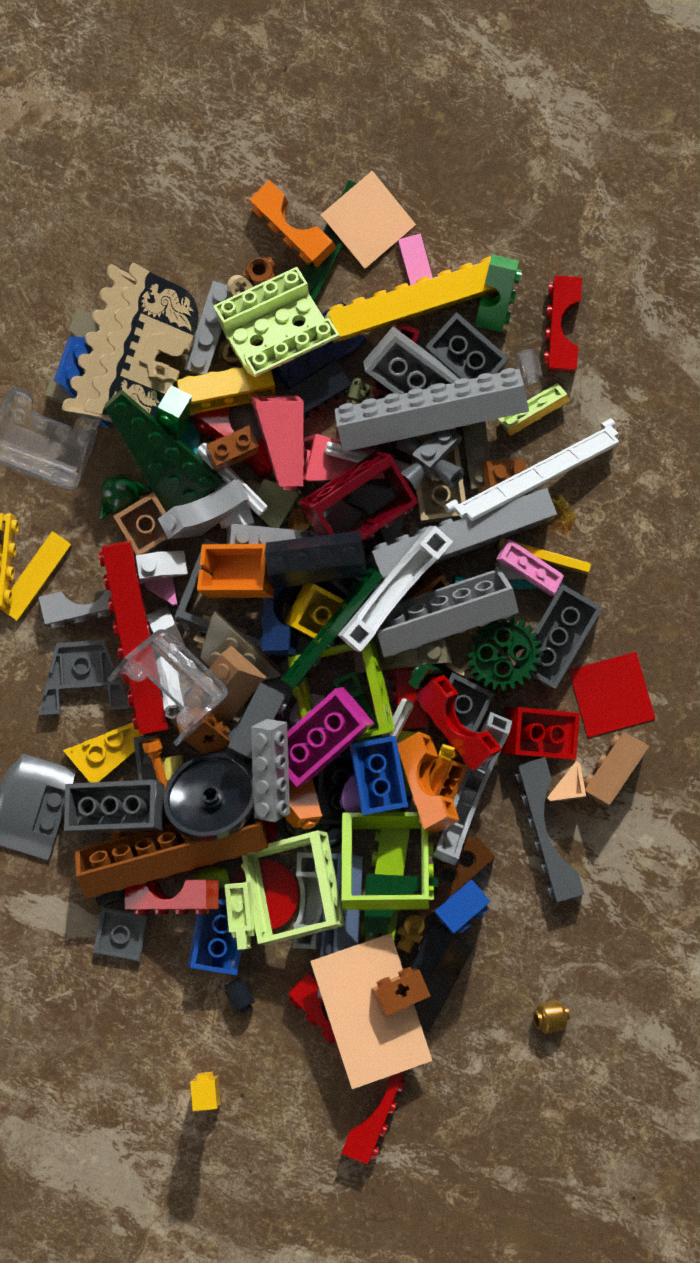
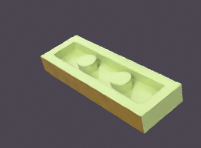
[498,383,570,436]

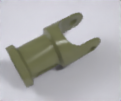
[346,378,370,405]

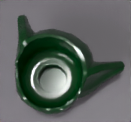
[99,473,152,520]

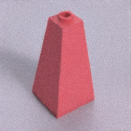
[251,395,304,490]
[303,434,395,484]

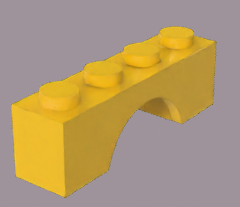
[190,1072,221,1111]

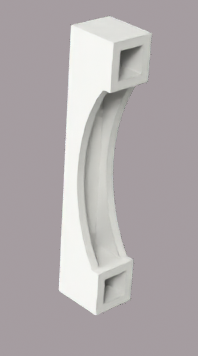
[338,526,453,652]

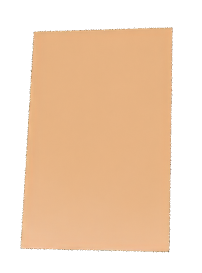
[310,933,432,1089]

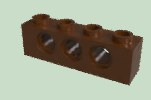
[410,836,495,920]

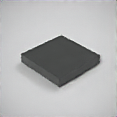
[93,907,149,962]

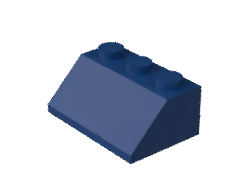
[349,736,408,815]
[187,900,241,975]

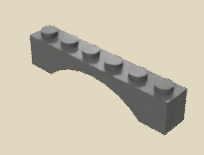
[514,757,584,903]

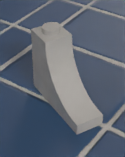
[158,479,250,539]

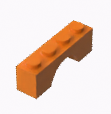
[249,180,336,268]
[397,732,460,833]

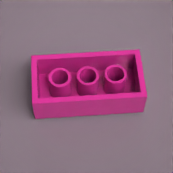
[287,687,374,787]

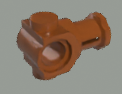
[242,257,277,286]

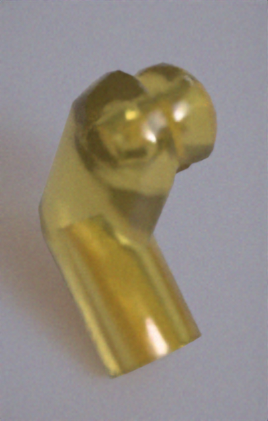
[552,493,576,526]

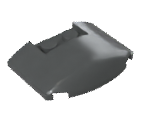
[0,754,77,860]

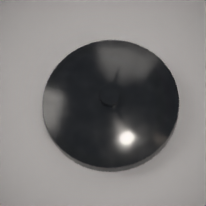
[163,753,254,841]

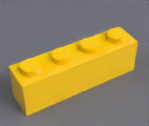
[177,367,275,414]

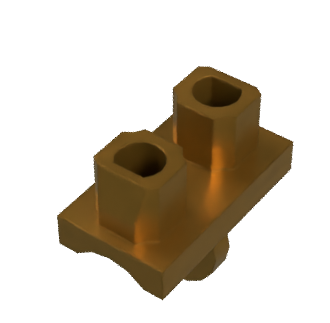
[396,915,425,953]

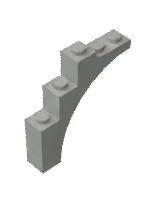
[433,712,512,866]

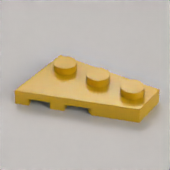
[63,723,144,783]

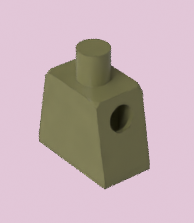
[247,477,305,529]

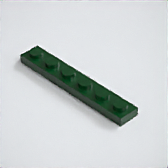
[281,568,383,689]

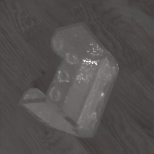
[0,386,101,489]

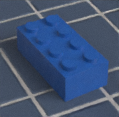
[432,879,491,934]

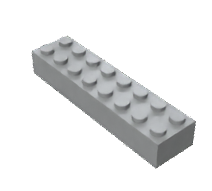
[335,368,529,452]
[366,487,557,583]

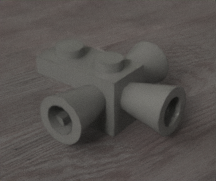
[395,429,464,491]

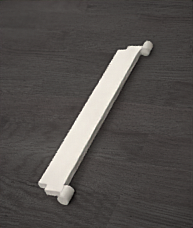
[444,418,619,521]

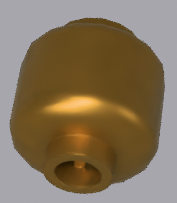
[533,1000,570,1034]

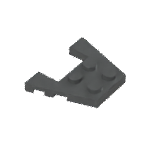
[39,640,131,716]

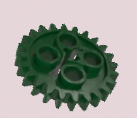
[466,617,544,693]

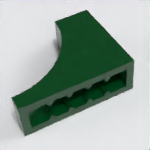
[363,874,438,937]

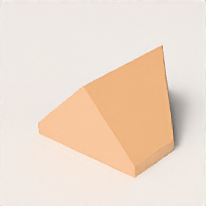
[546,761,586,802]

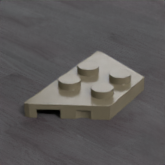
[200,610,283,681]

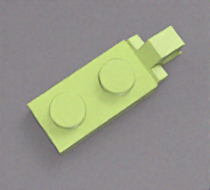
[225,882,255,950]

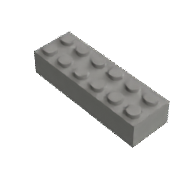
[373,568,519,657]

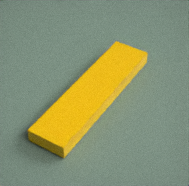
[0,531,72,621]
[497,538,591,575]

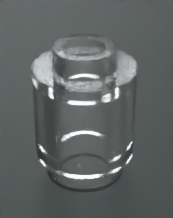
[515,349,543,385]

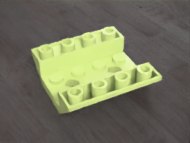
[213,267,340,377]

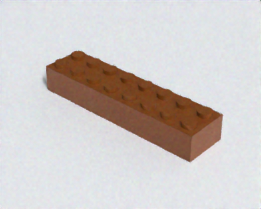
[75,813,268,899]

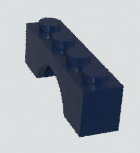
[259,585,301,657]

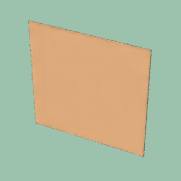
[321,171,416,269]

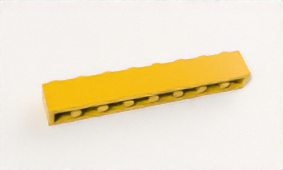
[325,256,498,343]

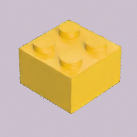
[284,584,344,647]

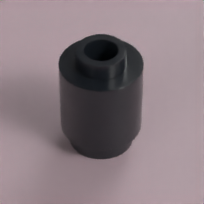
[224,977,255,1015]

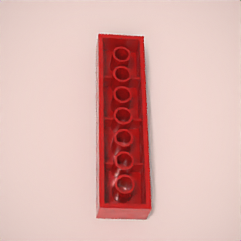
[98,540,169,735]

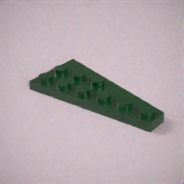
[105,389,223,512]

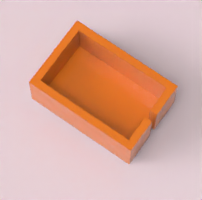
[197,544,274,598]

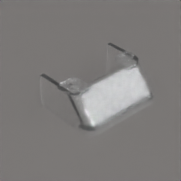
[107,629,228,746]

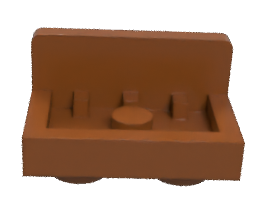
[478,459,526,493]

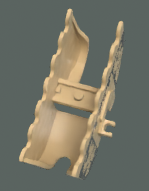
[62,263,198,422]

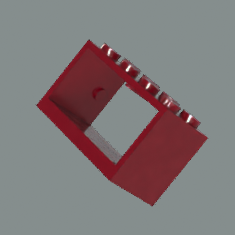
[298,451,419,542]

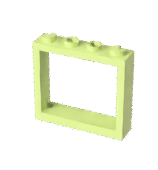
[241,830,345,945]

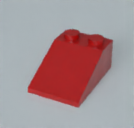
[501,707,580,760]

